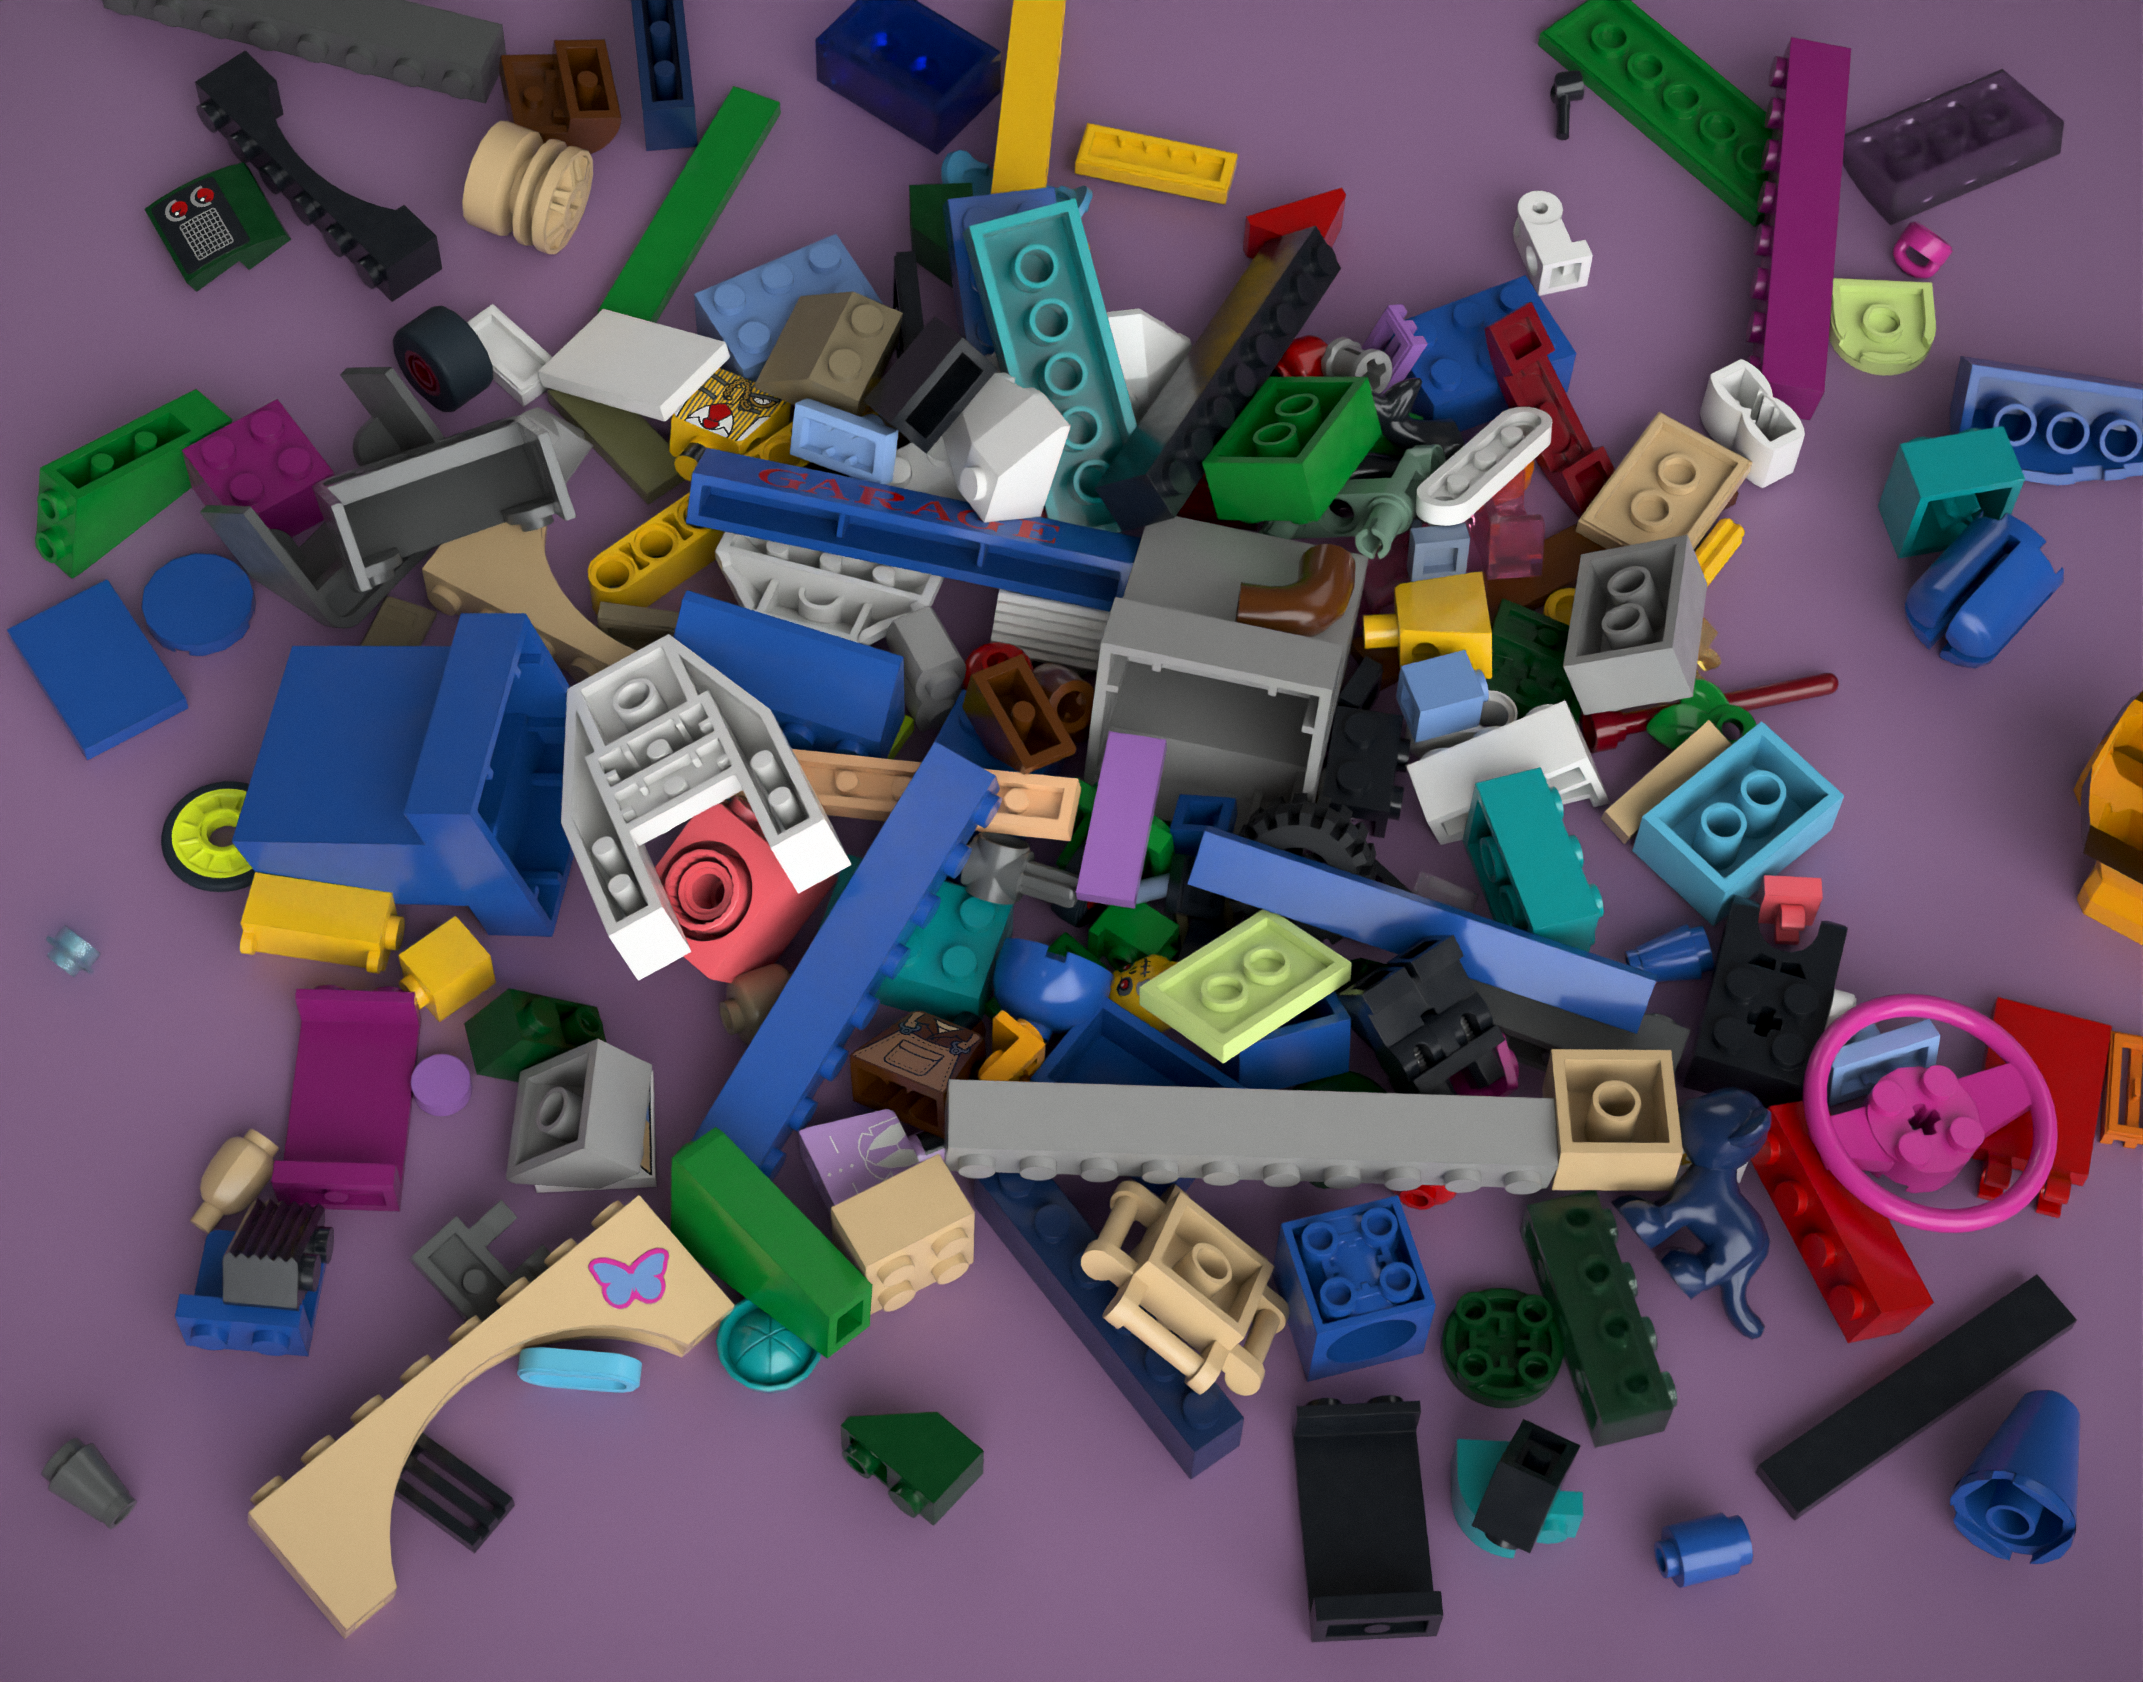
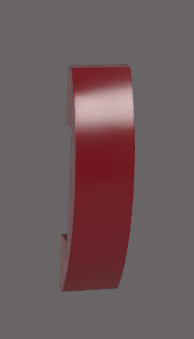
[1484,302,1615,519]

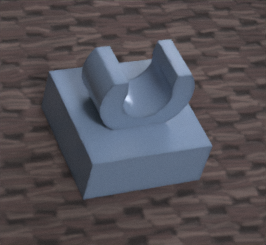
[1406,519,1470,582]

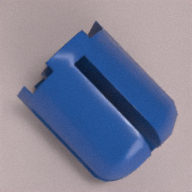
[1905,511,2064,669]

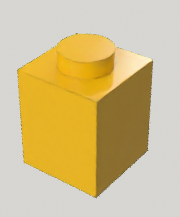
[398,916,496,1022]

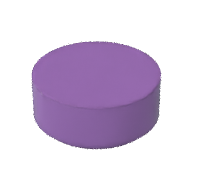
[411,1054,472,1116]

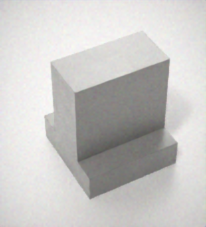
[1083,516,1369,856]

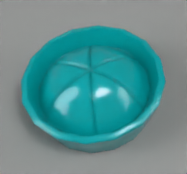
[716,1298,821,1394]

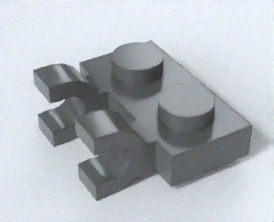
[409,1200,551,1322]

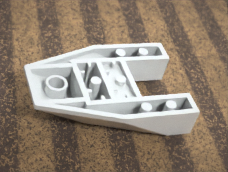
[561,634,852,981]

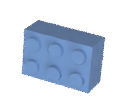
[694,234,884,382]

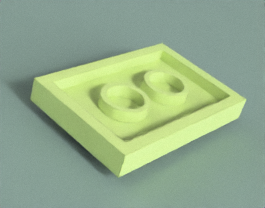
[1139,909,1351,1063]

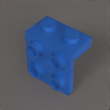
[175,1230,326,1357]

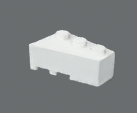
[1407,701,1610,845]

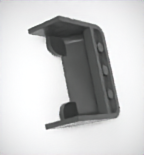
[200,367,445,628]
[312,415,576,592]

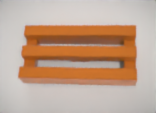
[2100,1031,2143,1149]

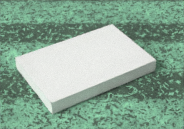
[537,309,730,422]

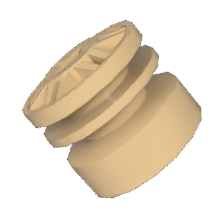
[462,120,593,254]

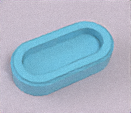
[517,1347,642,1393]

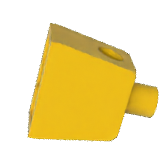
[1363,572,1492,679]

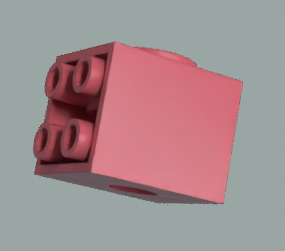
[655,795,838,983]

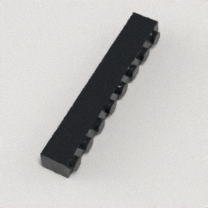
[1095,226,1341,532]

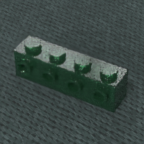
[1519,1190,1678,1448]

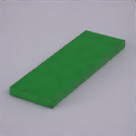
[1538,0,1772,227]

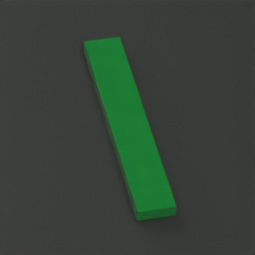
[597,86,781,323]

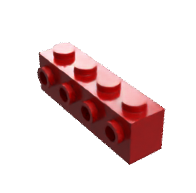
[1750,1101,1934,1343]

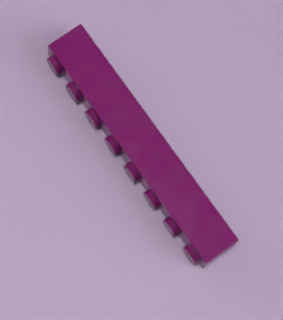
[1746,37,1851,420]

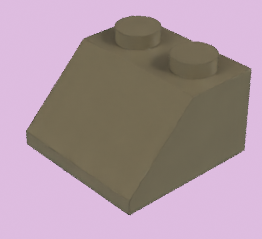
[755,291,903,417]

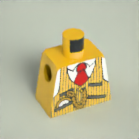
[669,368,791,481]

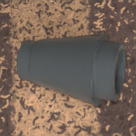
[41,1437,137,1529]

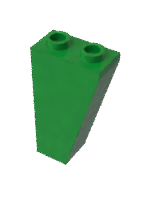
[35,389,232,579]
[671,1127,872,1359]

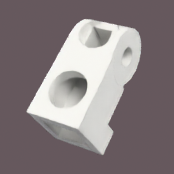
[1513,191,1593,296]

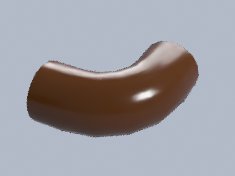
[1235,544,1356,637]
[1032,663,1095,743]

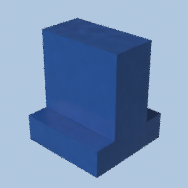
[232,613,574,937]

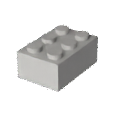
[1563,535,1707,715]

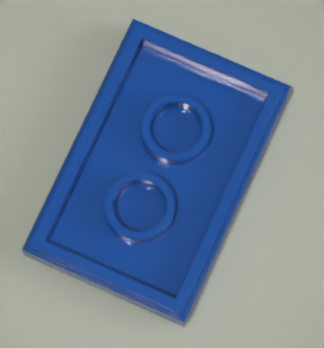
[7,579,189,760]

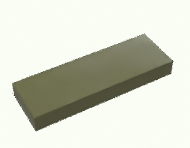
[547,389,686,505]

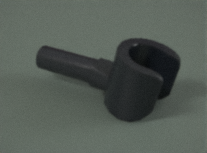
[1550,70,1584,140]

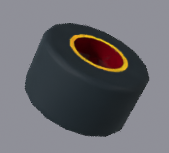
[393,306,493,412]

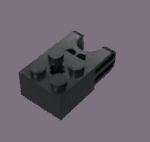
[1683,896,1848,1109]

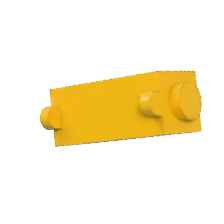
[240,872,405,974]

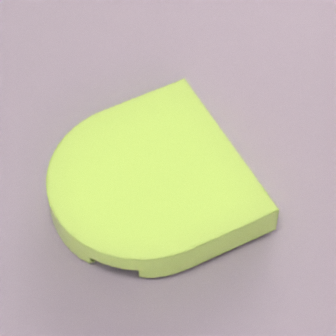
[1829,278,1936,376]

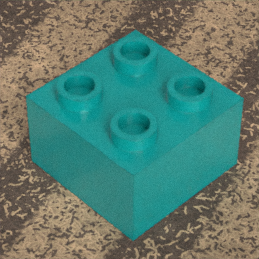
[1878,426,2025,559]

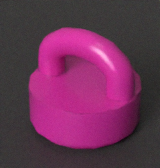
[1893,221,1953,279]

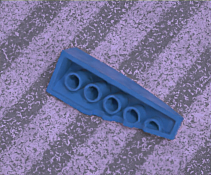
[1950,356,2143,486]

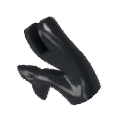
[1329,378,1465,518]

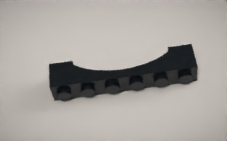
[195,51,442,302]

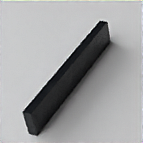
[1755,1274,2077,1521]

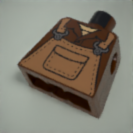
[849,1011,986,1139]

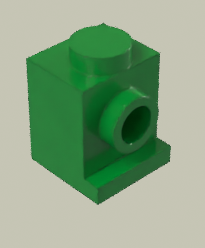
[1087,903,1180,970]

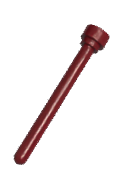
[1581,673,1839,753]

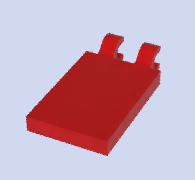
[1971,997,2112,1218]

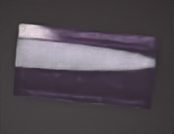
[1842,69,2064,225]

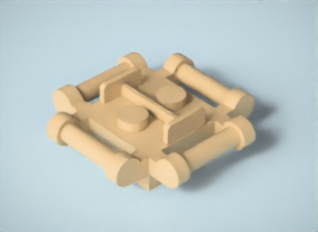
[1081,1181,1289,1396]

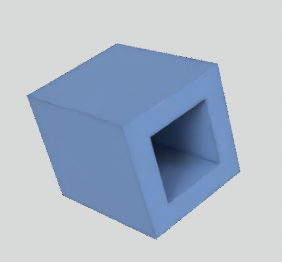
[1396,650,1489,743]

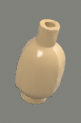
[190,1128,279,1234]

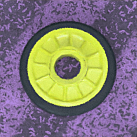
[161,781,255,892]

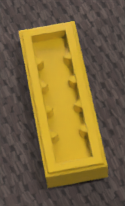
[1075,123,1238,205]

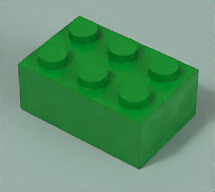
[1202,377,1382,525]

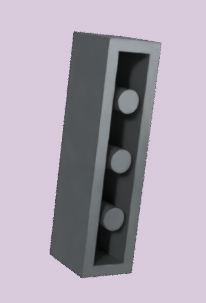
[1469,978,1691,1075]

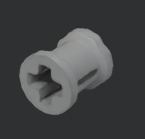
[1321,337,1392,393]

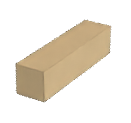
[1601,720,1732,845]

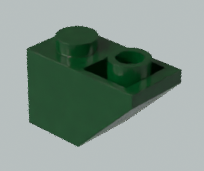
[909,183,973,288]
[464,988,607,1083]
[840,1412,984,1526]

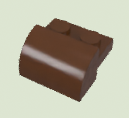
[499,39,622,155]

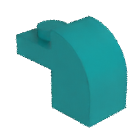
[1450,1439,1584,1558]

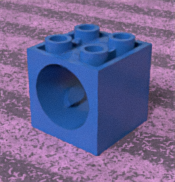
[1272,1195,1436,1382]

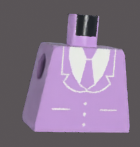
[798,1109,945,1220]

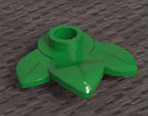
[1646,678,1757,751]

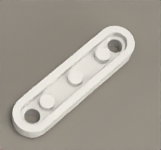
[1416,407,1552,526]

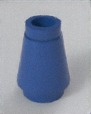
[1624,923,1714,982]

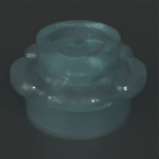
[46,925,101,978]

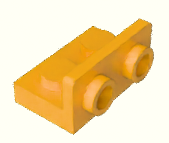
[978,1010,1046,1082]

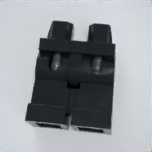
[1337,935,1505,1095]

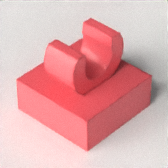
[1755,875,1823,945]

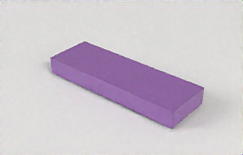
[1076,731,1167,909]

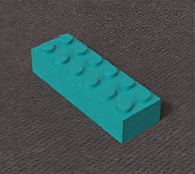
[963,198,1137,533]

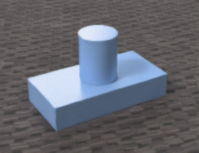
[790,398,899,485]
[1827,1019,1941,1107]

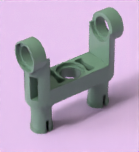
[1258,444,1446,559]

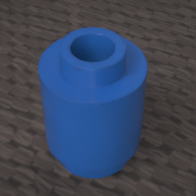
[1654,1512,1753,1588]

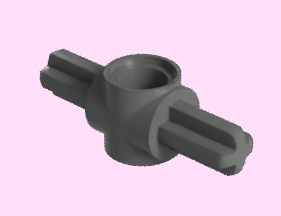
[960,832,1079,908]

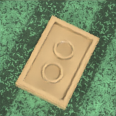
[1575,412,1753,549]

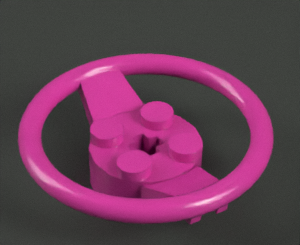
[1803,993,2058,1233]

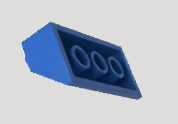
[674,590,905,759]

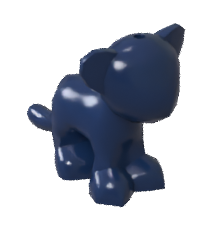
[1611,1087,1772,1340]

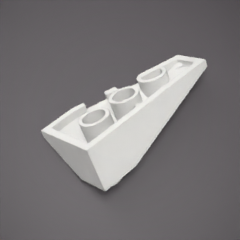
[942,373,1070,523]

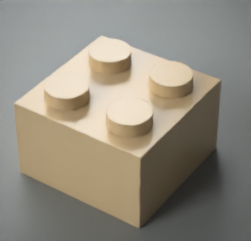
[1542,1049,1683,1191]
[831,1154,975,1315]

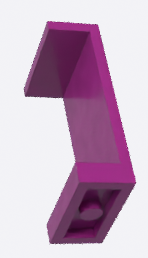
[271,985,422,1212]

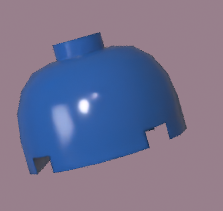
[992,938,1113,1043]

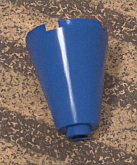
[1950,1390,2080,1564]

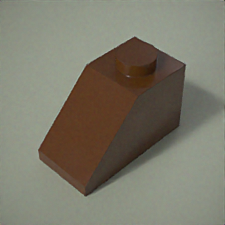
[962,654,1077,775]

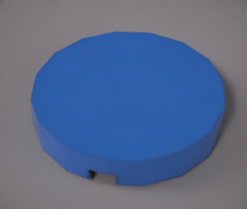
[141,553,256,656]

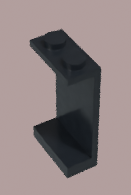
[1292,1395,1443,1642]

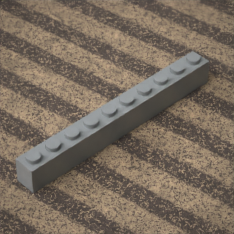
[944,1079,1559,1195]

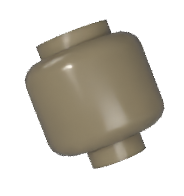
[719,964,793,1046]

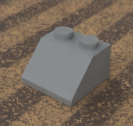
[506,1039,652,1189]

